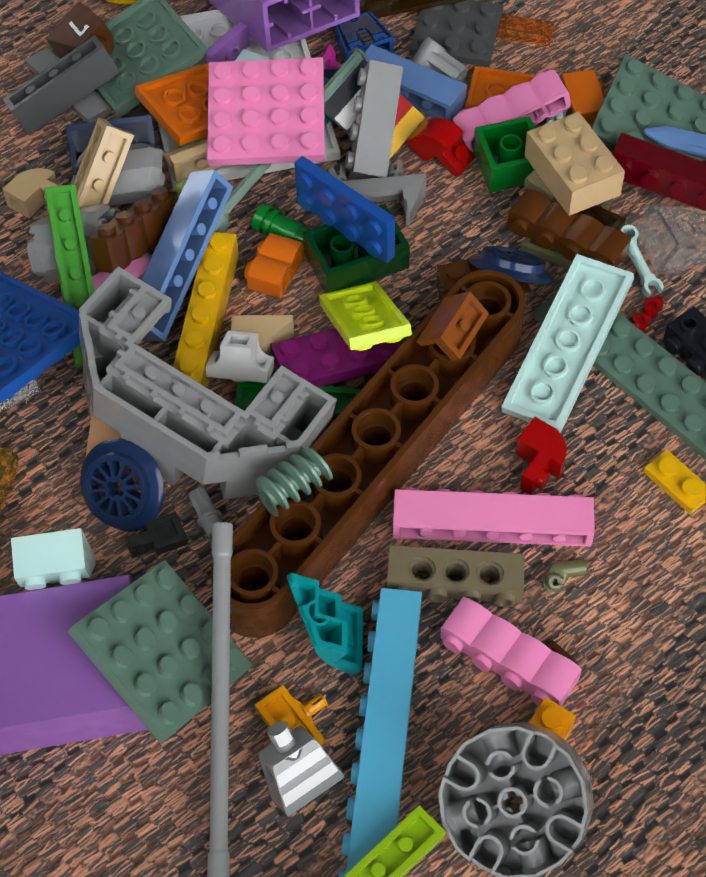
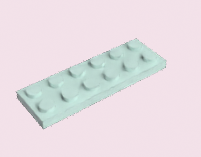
[501,254,634,433]

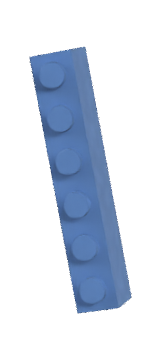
[141,170,233,342]

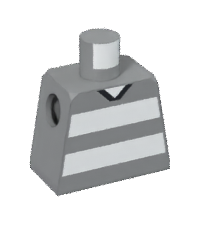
[259,721,345,817]

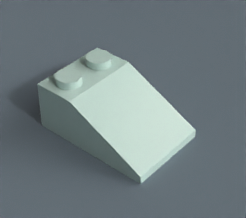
[11,528,96,590]

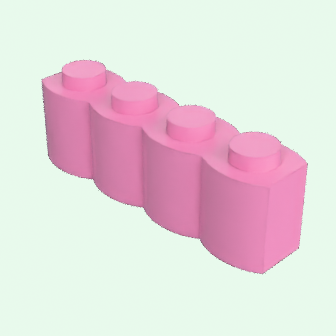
[452,70,571,153]
[440,597,582,706]

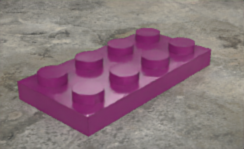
[270,328,402,387]

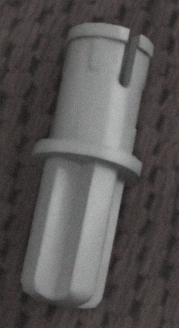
[189,487,223,547]

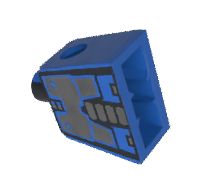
[335,11,394,63]

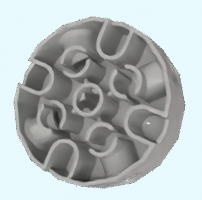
[438,722,594,877]

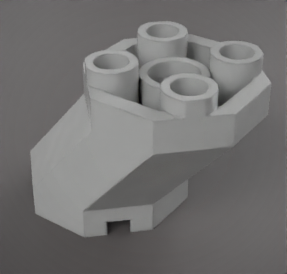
[71,143,165,206]
[27,204,120,282]

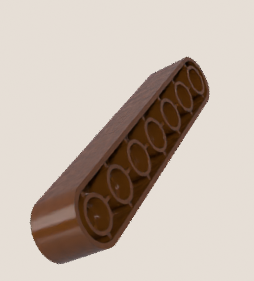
[211,270,526,638]

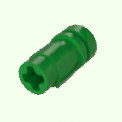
[251,203,310,244]

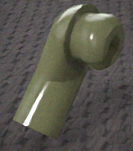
[543,559,587,592]

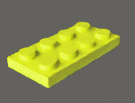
[319,281,412,351]

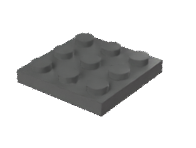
[410,0,504,67]

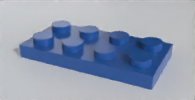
[294,156,395,263]

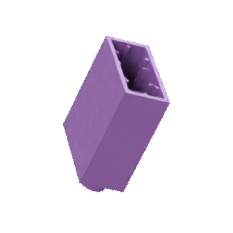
[0,575,148,755]

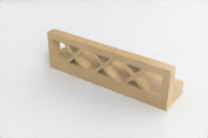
[73,117,134,209]
[163,138,224,183]

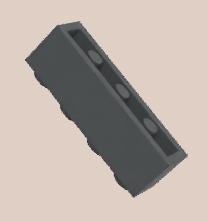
[3,35,120,135]

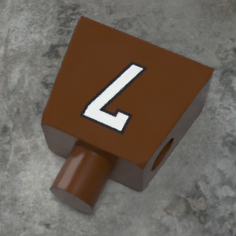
[45,1,114,58]

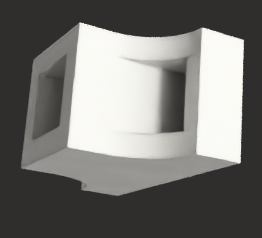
[206,330,274,383]

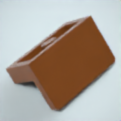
[417,291,489,361]

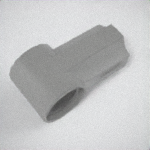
[411,36,469,82]

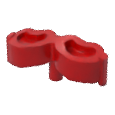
[632,295,664,332]

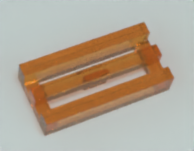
[497,14,555,47]

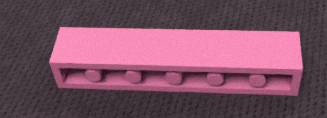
[393,487,595,547]

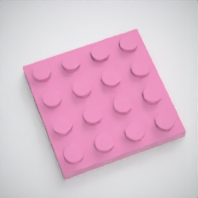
[207,57,325,166]

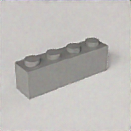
[345,60,403,180]

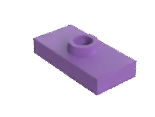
[205,22,250,65]

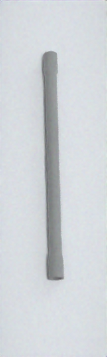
[207,522,233,877]

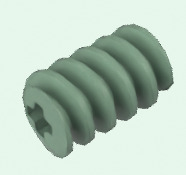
[255,446,333,517]

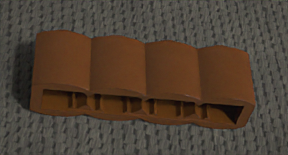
[89,188,178,273]
[507,189,631,268]

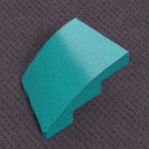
[287,573,363,675]

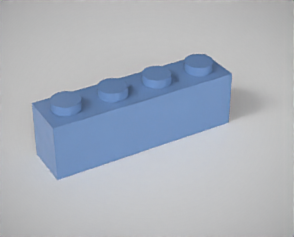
[365,44,467,122]

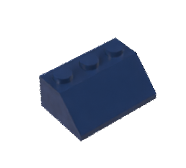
[65,114,157,175]

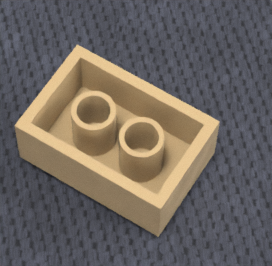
[525,111,625,216]

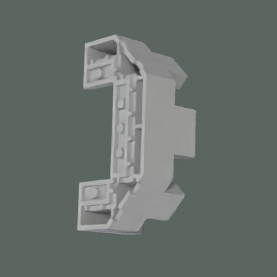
[79,266,337,500]

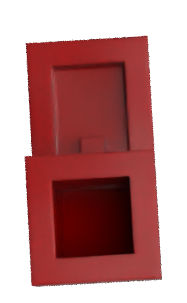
[406,117,476,177]
[515,417,567,495]

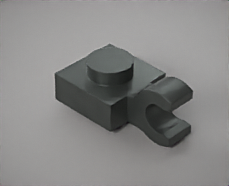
[126,511,188,558]

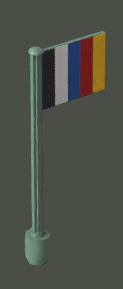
[214,48,425,233]

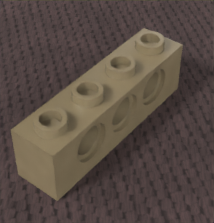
[387,545,525,608]

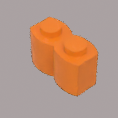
[244,233,304,299]

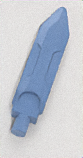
[644,126,706,157]

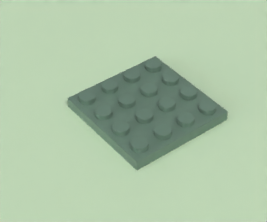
[96,0,208,118]
[591,54,706,161]
[67,560,253,744]

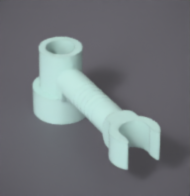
[620,225,664,298]

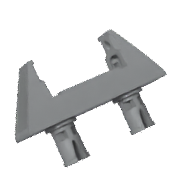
[328,159,426,226]

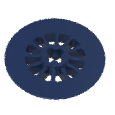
[468,246,554,284]
[80,439,164,532]

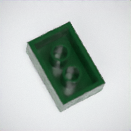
[303,203,410,293]

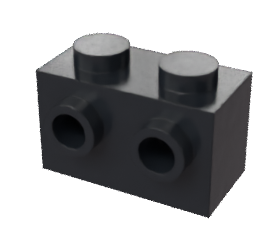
[663,306,706,380]

